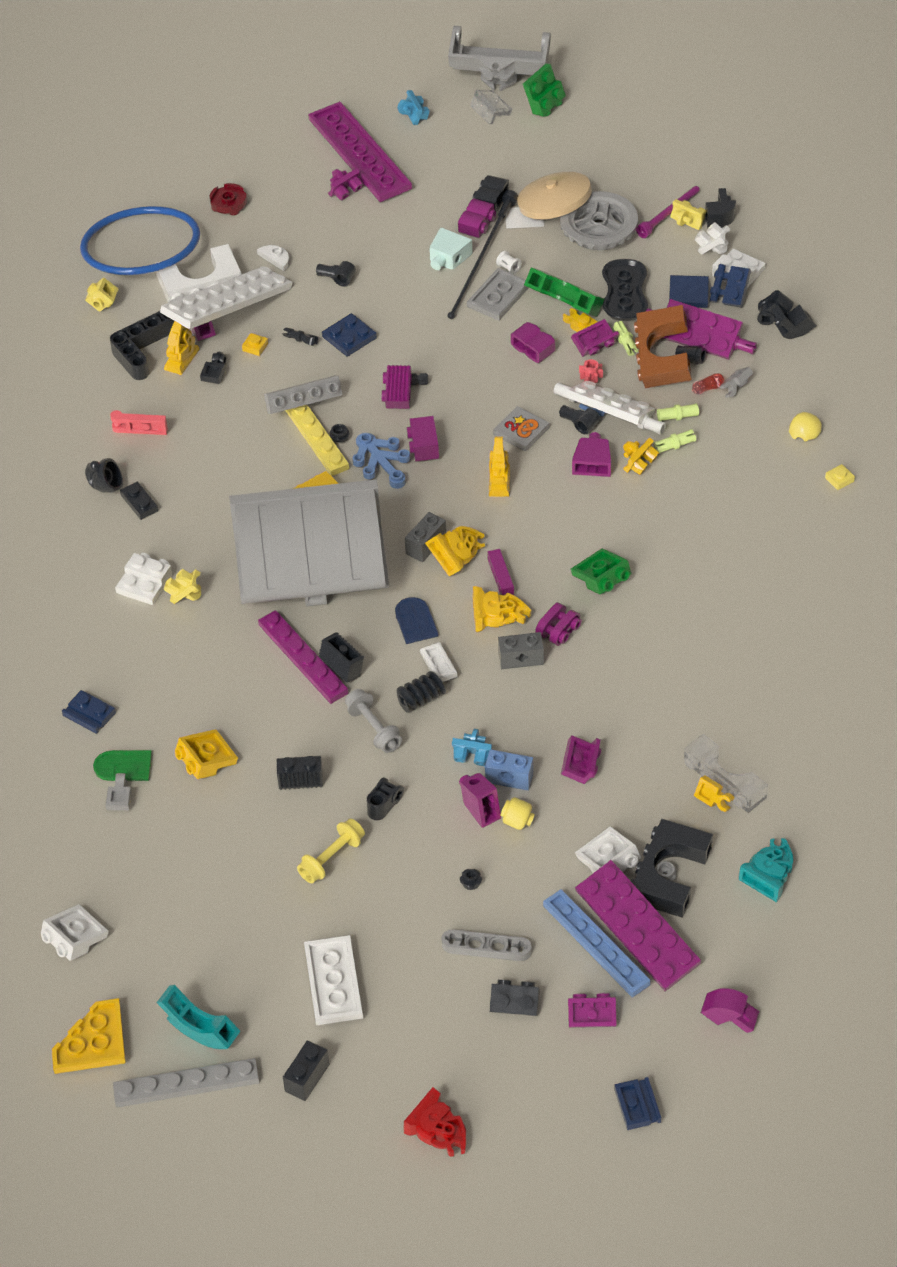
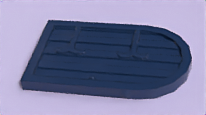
[395,597,439,644]

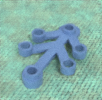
[353,433,410,489]

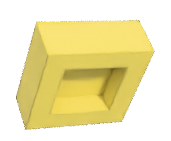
[825,464,855,490]

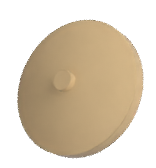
[517,172,592,219]

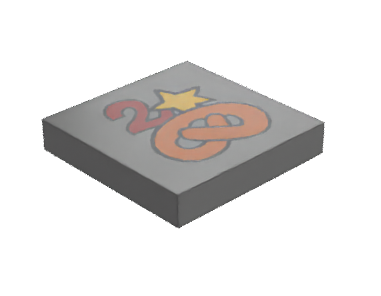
[493,406,550,451]

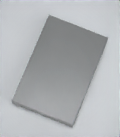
[467,268,529,321]

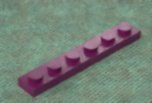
[258,610,348,704]

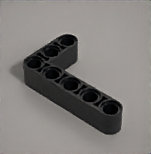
[110,310,175,380]

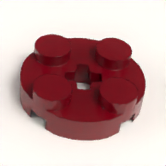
[209,183,247,216]

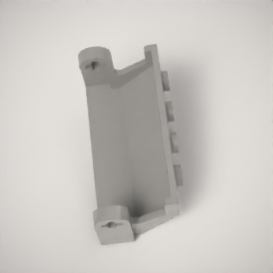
[448,26,551,91]

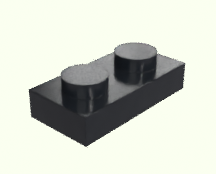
[120,481,158,520]

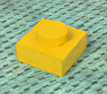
[242,333,269,356]

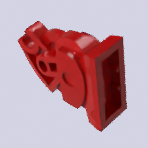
[404,1087,466,1157]

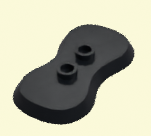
[602,259,648,321]

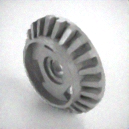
[560,191,638,251]

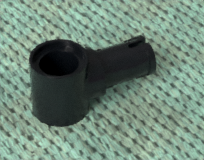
[316,261,356,287]
[559,405,600,435]

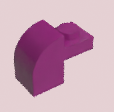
[700,988,760,1033]

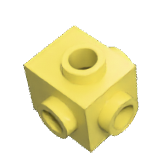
[85,278,118,312]

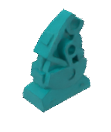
[738,838,794,903]

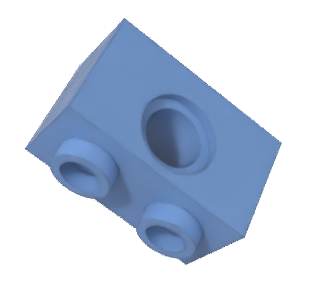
[485,750,534,791]

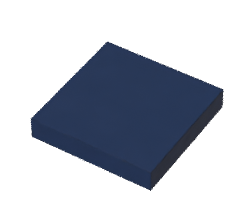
[669,275,709,308]

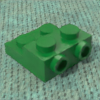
[523,64,566,117]
[570,548,632,595]

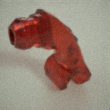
[692,373,724,394]

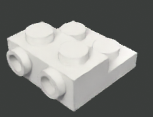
[712,249,766,288]
[115,553,173,605]
[575,827,641,874]
[41,904,108,961]

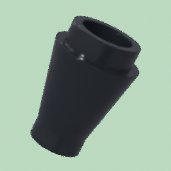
[675,345,706,365]

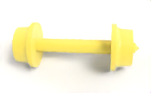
[297,818,365,883]

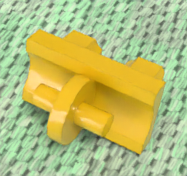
[623,437,659,475]

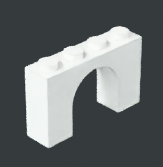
[156,244,242,303]

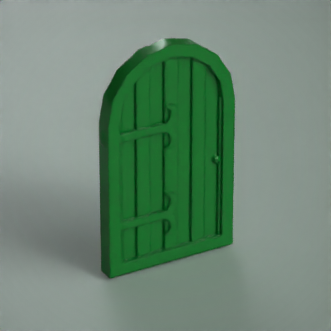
[93,750,152,781]

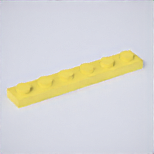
[285,405,349,476]

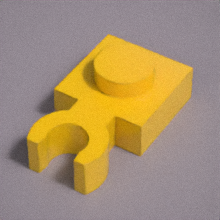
[563,308,598,332]
[694,775,735,812]

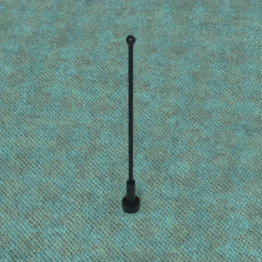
[447,190,518,319]

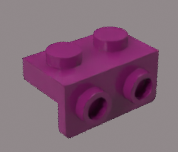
[571,319,619,357]
[561,735,601,784]

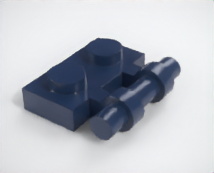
[710,264,751,308]

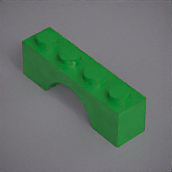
[524,267,605,316]

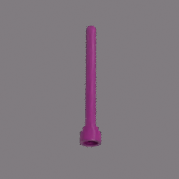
[636,186,700,238]

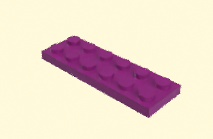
[575,860,701,992]

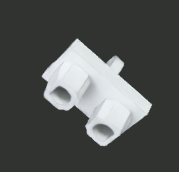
[694,222,730,255]

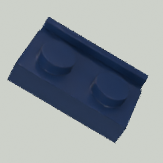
[62,690,116,734]
[614,1077,661,1130]

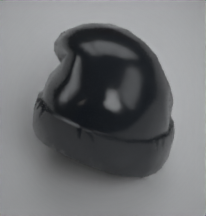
[85,458,124,493]

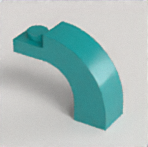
[156,985,241,1049]

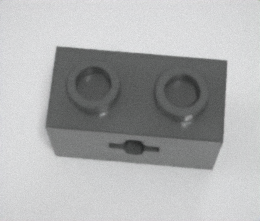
[405,512,446,563]
[498,632,544,670]

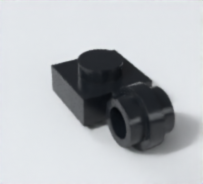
[200,351,227,384]

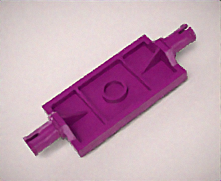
[646,299,757,360]

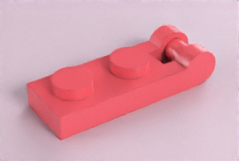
[110,410,168,435]

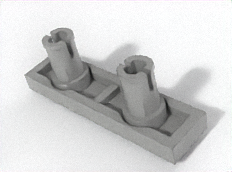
[264,375,342,414]

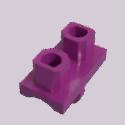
[328,168,363,201]

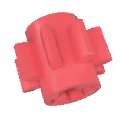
[579,359,603,383]

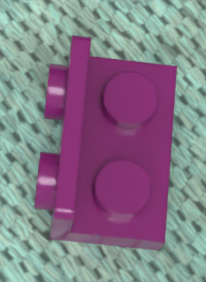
[568,993,616,1028]

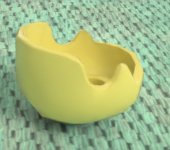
[789,412,822,442]

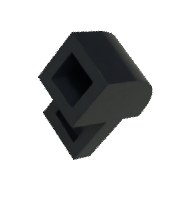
[705,188,736,229]
[772,304,816,339]

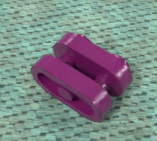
[535,602,582,646]

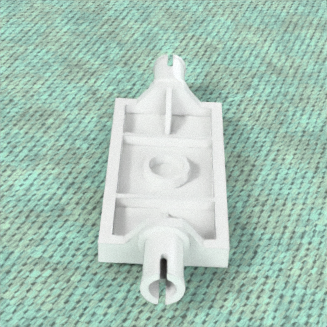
[554,381,666,435]

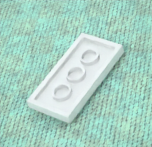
[304,935,363,1026]

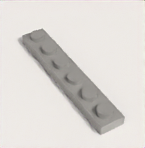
[113,1058,259,1108]

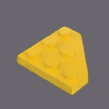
[52,998,126,1074]

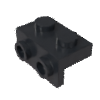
[489,979,540,1016]

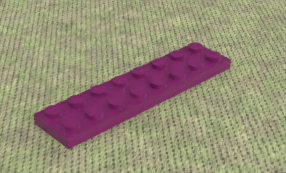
[308,101,412,202]

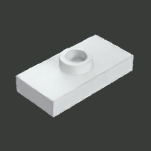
[420,642,457,682]

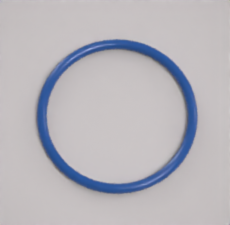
[80,206,200,275]

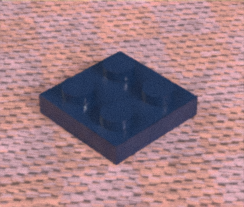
[322,313,377,357]

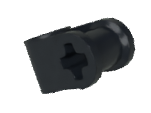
[757,290,794,325]
[367,777,404,820]

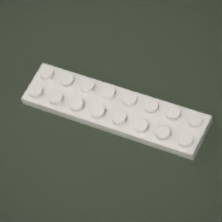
[160,266,292,329]

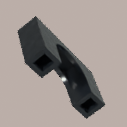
[631,818,713,918]

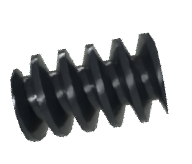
[396,671,446,713]

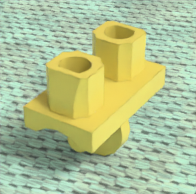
[670,199,706,230]
[164,569,201,604]

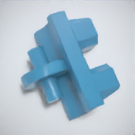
[397,90,430,125]
[452,728,492,766]

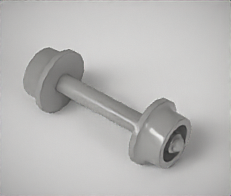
[345,689,402,753]

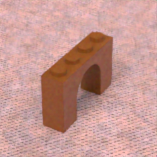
[634,305,692,388]

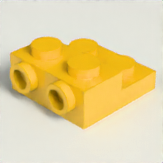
[175,729,238,779]

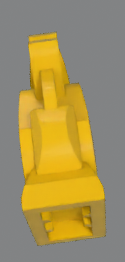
[164,321,200,375]
[489,436,510,497]
[425,526,485,577]
[473,586,532,632]

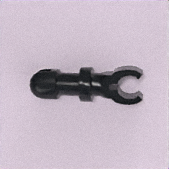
[282,327,319,346]

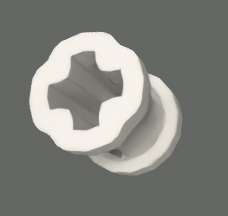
[496,251,522,274]

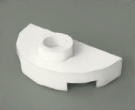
[257,245,289,271]

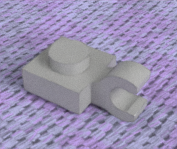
[720,367,753,398]
[106,773,131,810]

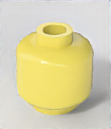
[500,797,535,830]

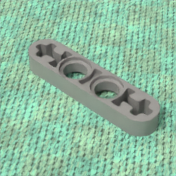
[442,930,531,961]

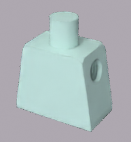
[430,228,473,270]

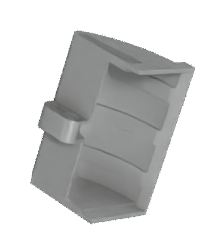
[229,479,389,607]

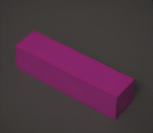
[487,549,514,596]

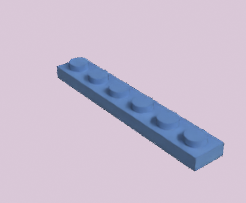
[543,889,650,998]

